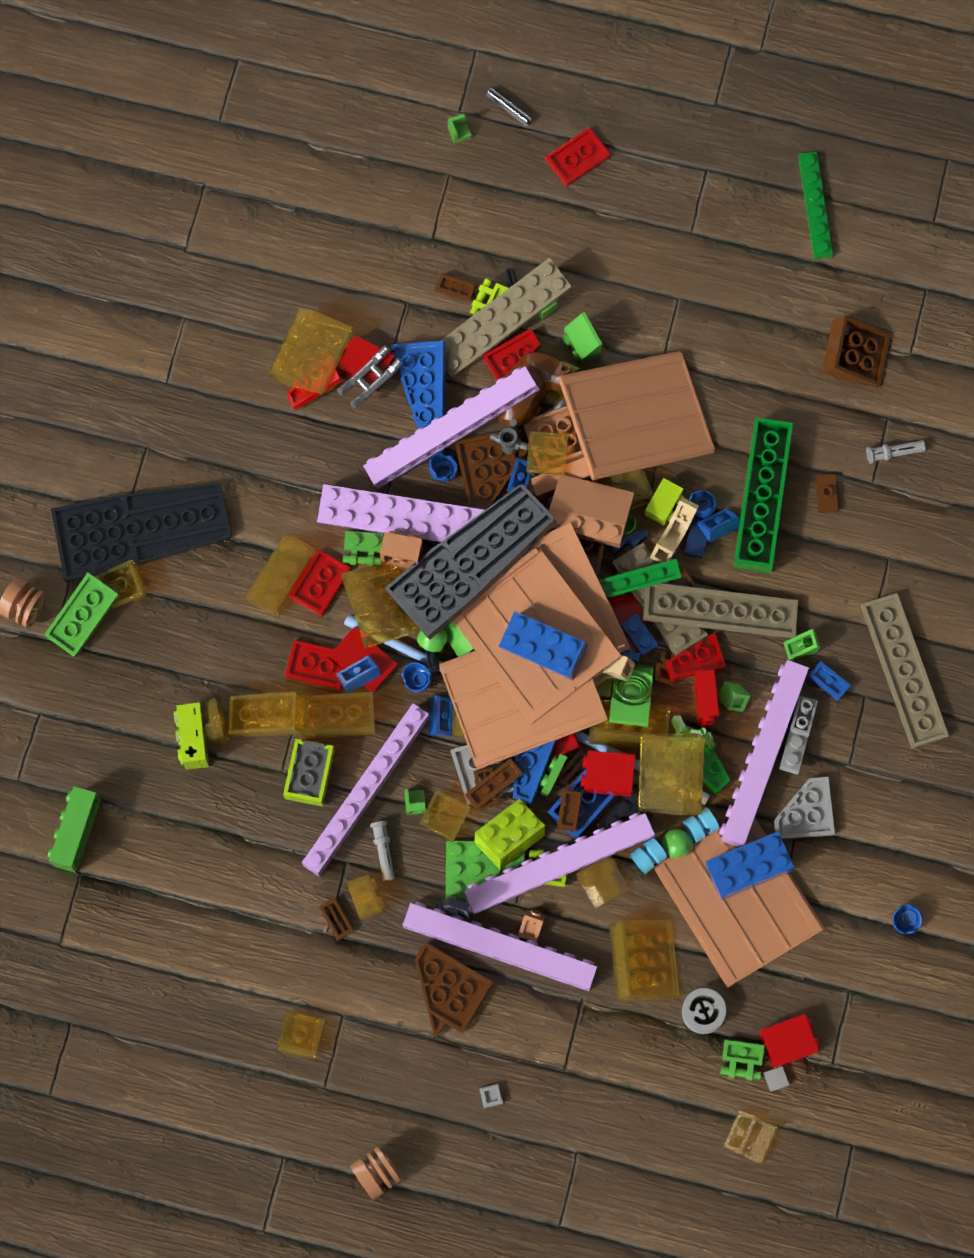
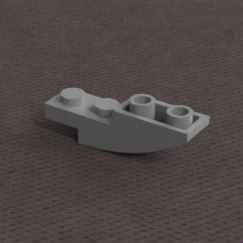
[779,696,818,775]

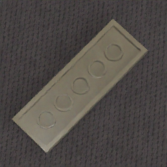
[611,543,708,656]

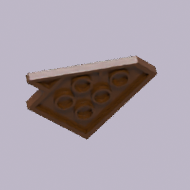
[455,432,530,510]
[415,942,493,1038]

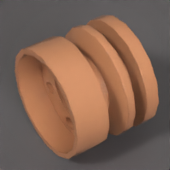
[0,578,47,628]
[350,1146,401,1201]

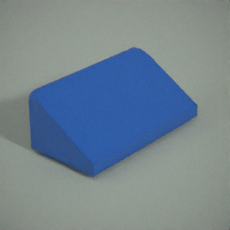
[507,458,534,492]
[698,508,739,542]
[336,655,380,694]
[429,696,453,736]

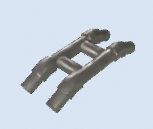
[337,345,403,408]

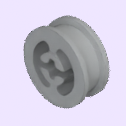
[682,988,726,1034]

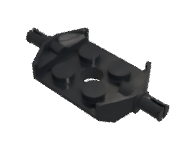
[596,786,656,851]

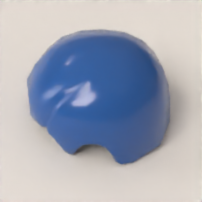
[429,452,458,482]
[689,490,717,518]
[401,662,432,692]
[892,904,923,934]

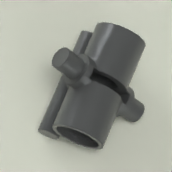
[490,419,528,455]

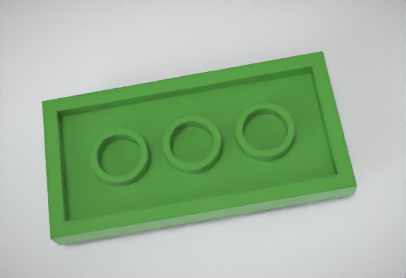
[44,573,120,657]

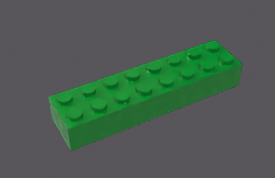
[733,417,793,574]

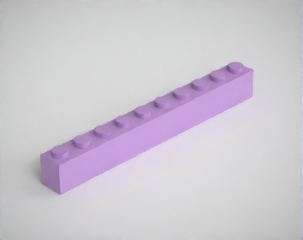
[364,366,540,489]
[719,660,809,847]
[302,704,429,877]
[465,812,655,914]
[403,902,597,991]

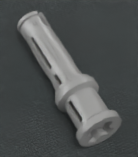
[866,440,925,464]
[370,821,395,881]

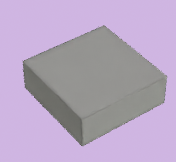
[763,1066,789,1092]
[479,1084,503,1108]

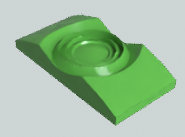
[609,664,654,727]

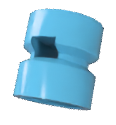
[683,807,720,843]
[630,838,667,874]

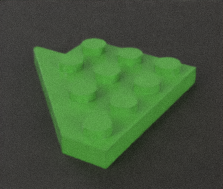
[446,841,524,911]

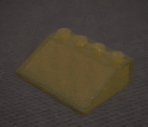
[268,307,354,394]
[341,566,420,648]
[638,733,705,815]
[609,920,679,1003]

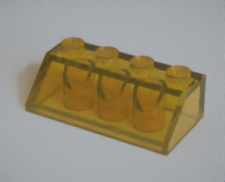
[244,535,316,618]

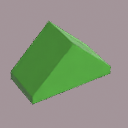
[783,629,820,660]

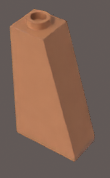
[528,457,601,501]

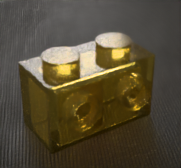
[346,874,385,922]

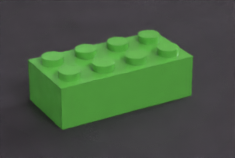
[48,786,101,873]

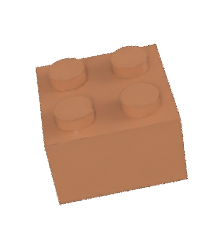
[380,531,423,569]

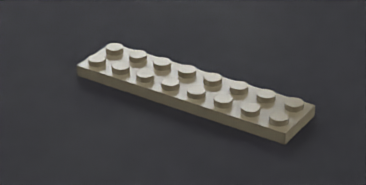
[440,258,572,379]
[643,583,798,638]
[860,593,949,749]

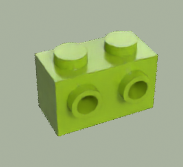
[644,478,684,525]

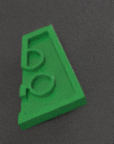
[679,727,730,795]

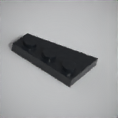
[435,897,474,921]

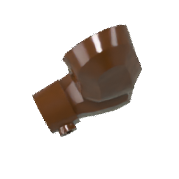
[496,352,582,427]

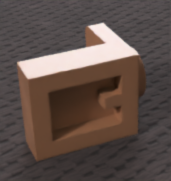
[518,909,545,942]

